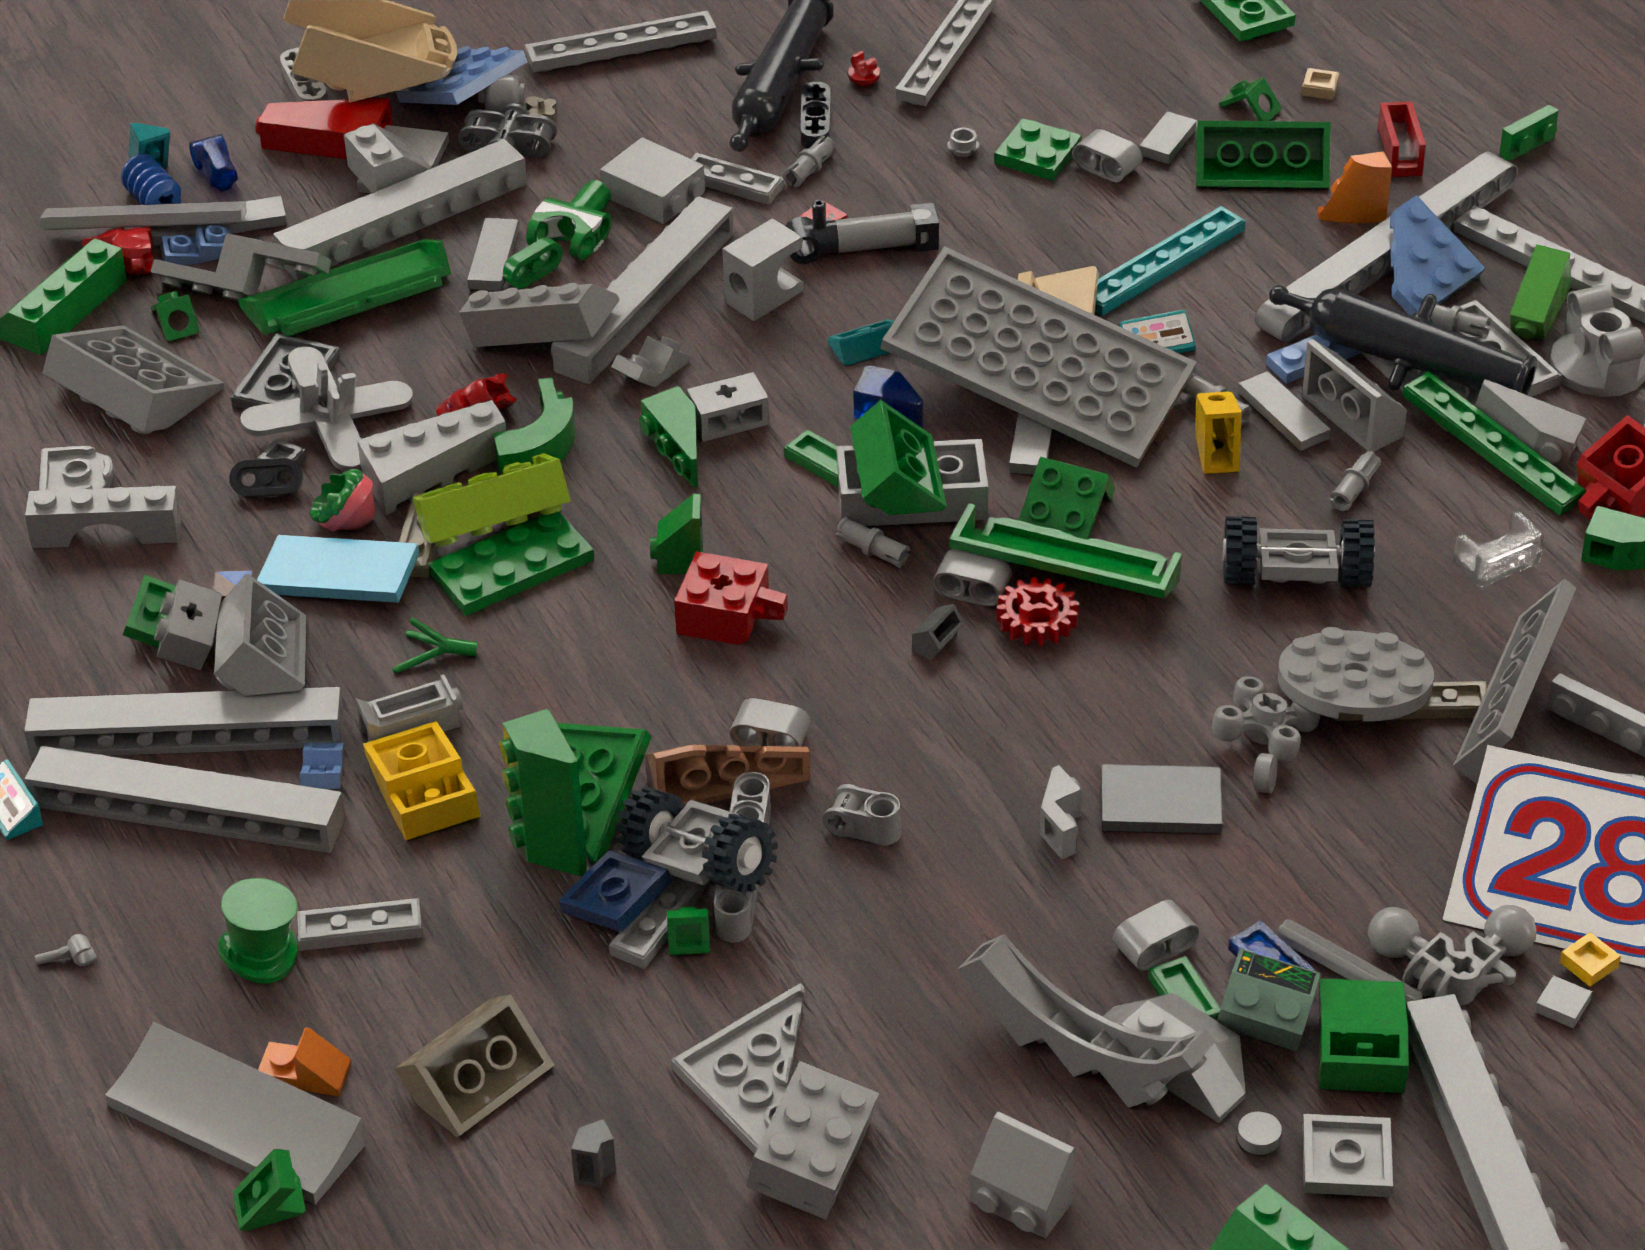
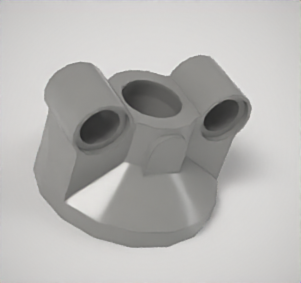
[1549,285,1645,397]

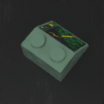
[1217,948,1321,1052]

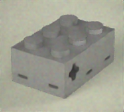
[745,1061,879,1220]

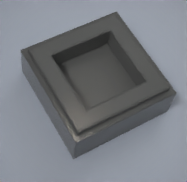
[257,439,307,479]

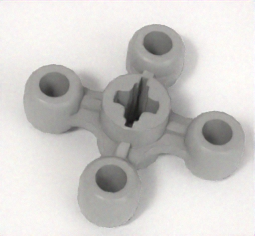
[1211,676,1321,762]

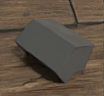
[912,604,965,660]
[571,1119,617,1188]

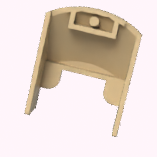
[284,0,457,103]

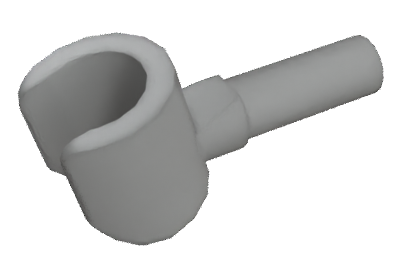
[35,934,96,966]

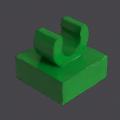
[667,907,710,955]

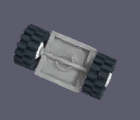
[1223,516,1375,587]
[615,787,778,893]

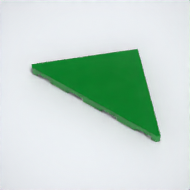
[557,723,652,865]

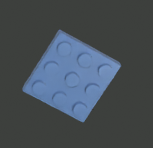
[396,46,527,105]

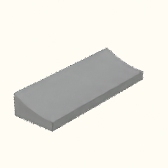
[1453,579,1576,784]
[105,1022,365,1205]

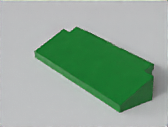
[238,239,452,337]
[949,503,1182,599]

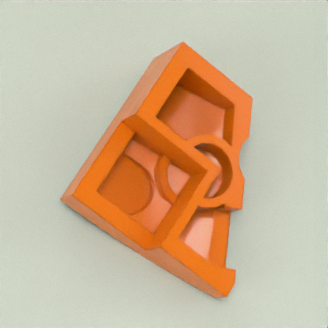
[1317,151,1392,223]

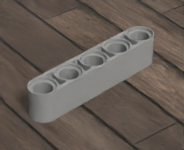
[714,772,771,943]

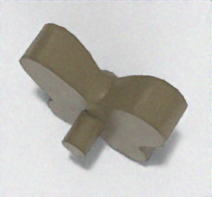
[526,96,557,122]

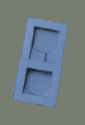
[300,742,344,789]

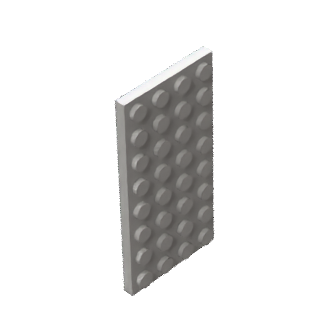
[880,246,1197,468]

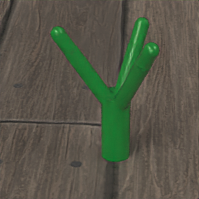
[392,617,478,673]

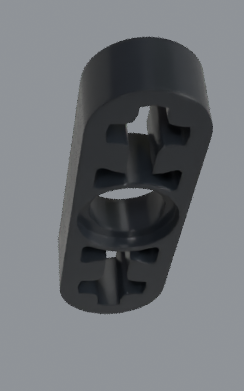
[800,81,831,149]

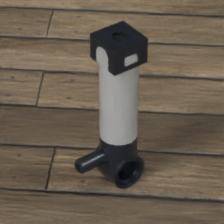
[786,200,939,264]

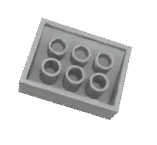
[42,325,224,434]

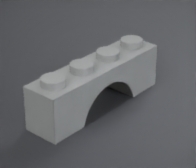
[25,486,182,548]

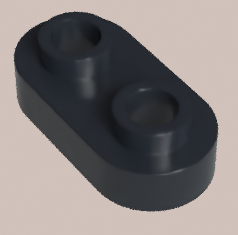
[229,458,303,498]

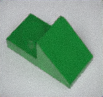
[233,1149,305,1231]

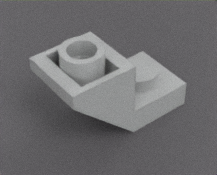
[611,336,691,387]
[1040,765,1083,859]

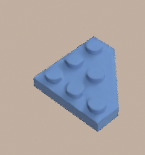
[1390,195,1486,315]

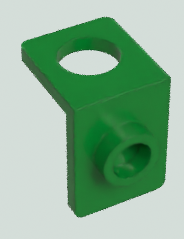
[1218,77,1282,121]
[150,291,199,341]

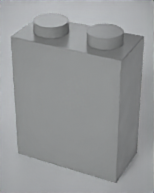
[600,137,706,224]

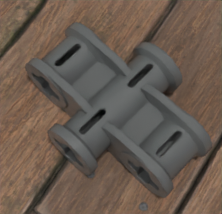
[458,103,557,158]

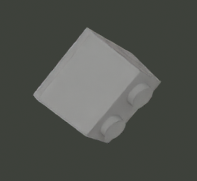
[344,124,432,193]
[970,1111,1075,1239]

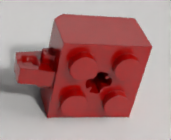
[1576,415,1645,521]
[674,551,788,645]

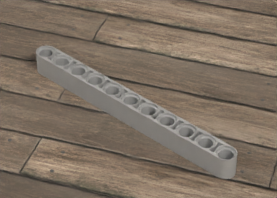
[1255,151,1518,342]

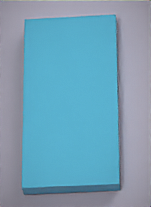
[257,535,420,603]

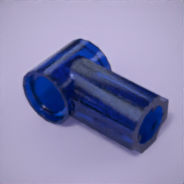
[189,134,238,192]

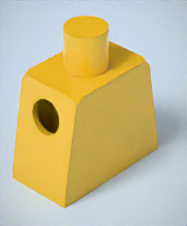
[1195,391,1242,474]

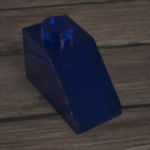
[853,365,923,429]

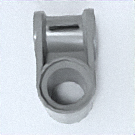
[822,784,902,846]

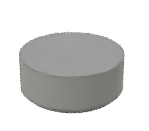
[1253,753,1278,794]
[1237,1111,1282,1155]

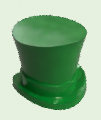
[218,878,298,983]

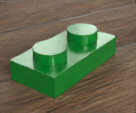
[1499,105,1559,162]
[122,574,176,648]

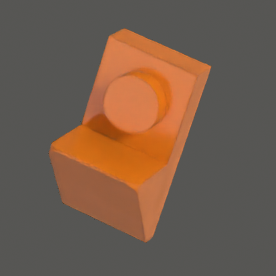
[258,1027,352,1096]

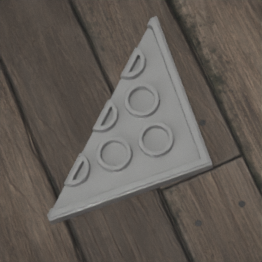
[671,983,804,1154]

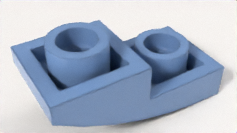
[160,225,231,266]

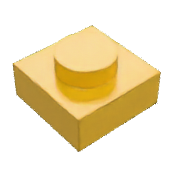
[1559,932,1621,987]

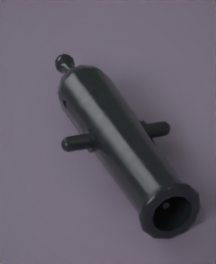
[729,0,834,152]
[1269,285,1537,395]

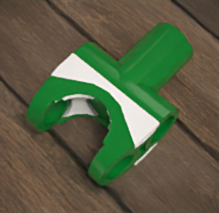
[526,180,611,261]

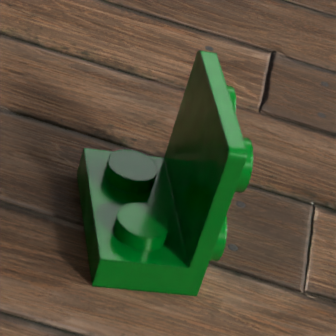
[1018,456,1115,540]

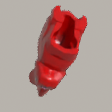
[82,227,154,276]
[436,373,517,417]

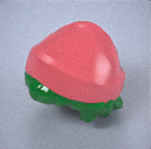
[309,469,375,531]

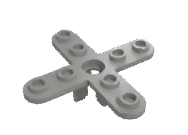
[240,347,413,471]

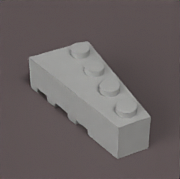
[357,400,506,516]

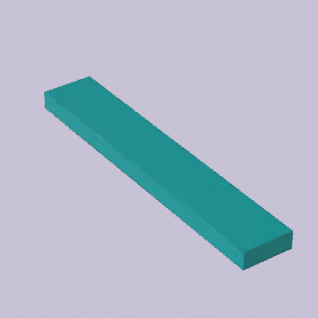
[1095,206,1246,316]

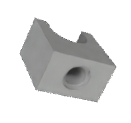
[722,218,804,321]

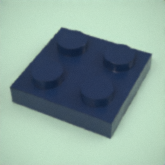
[558,851,672,932]

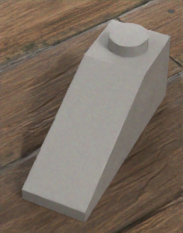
[1475,379,1586,470]

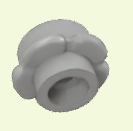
[947,128,980,157]

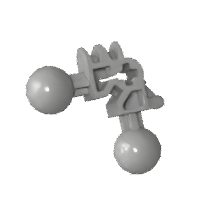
[1368,905,1537,1006]

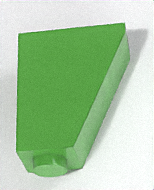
[1510,244,1571,340]

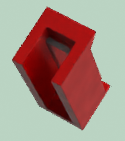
[1377,101,1426,177]

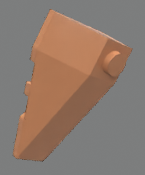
[645,745,811,804]

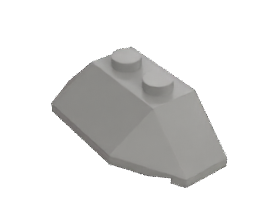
[1102,993,1246,1123]

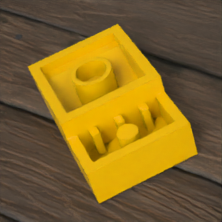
[363,721,481,840]

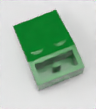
[1319,978,1409,1093]

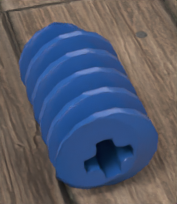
[120,153,181,205]

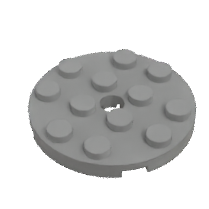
[1278,627,1434,721]

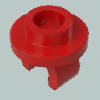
[848,50,880,86]

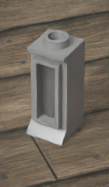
[356,675,463,742]

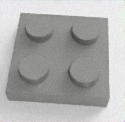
[1302,1114,1393,1197]

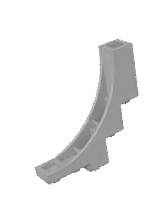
[958,934,1216,1108]

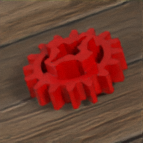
[996,577,1079,646]

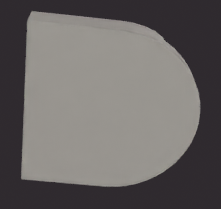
[39,446,114,491]

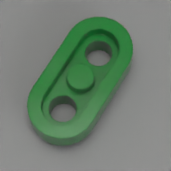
[503,237,563,289]

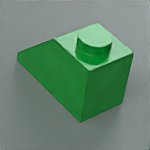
[650,494,703,574]

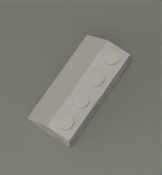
[459,283,620,347]
[836,439,988,526]
[214,573,306,696]

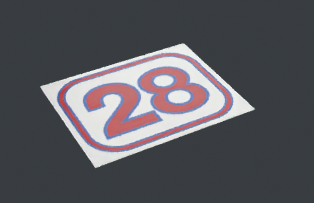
[1442,745,1645,968]

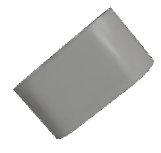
[1072,129,1143,182]
[933,549,1012,606]
[729,698,811,747]
[1112,900,1200,971]

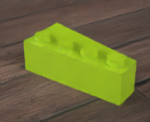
[413,453,571,547]

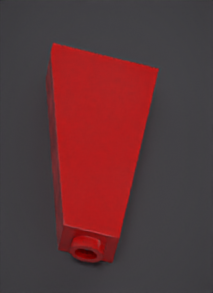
[255,98,393,159]

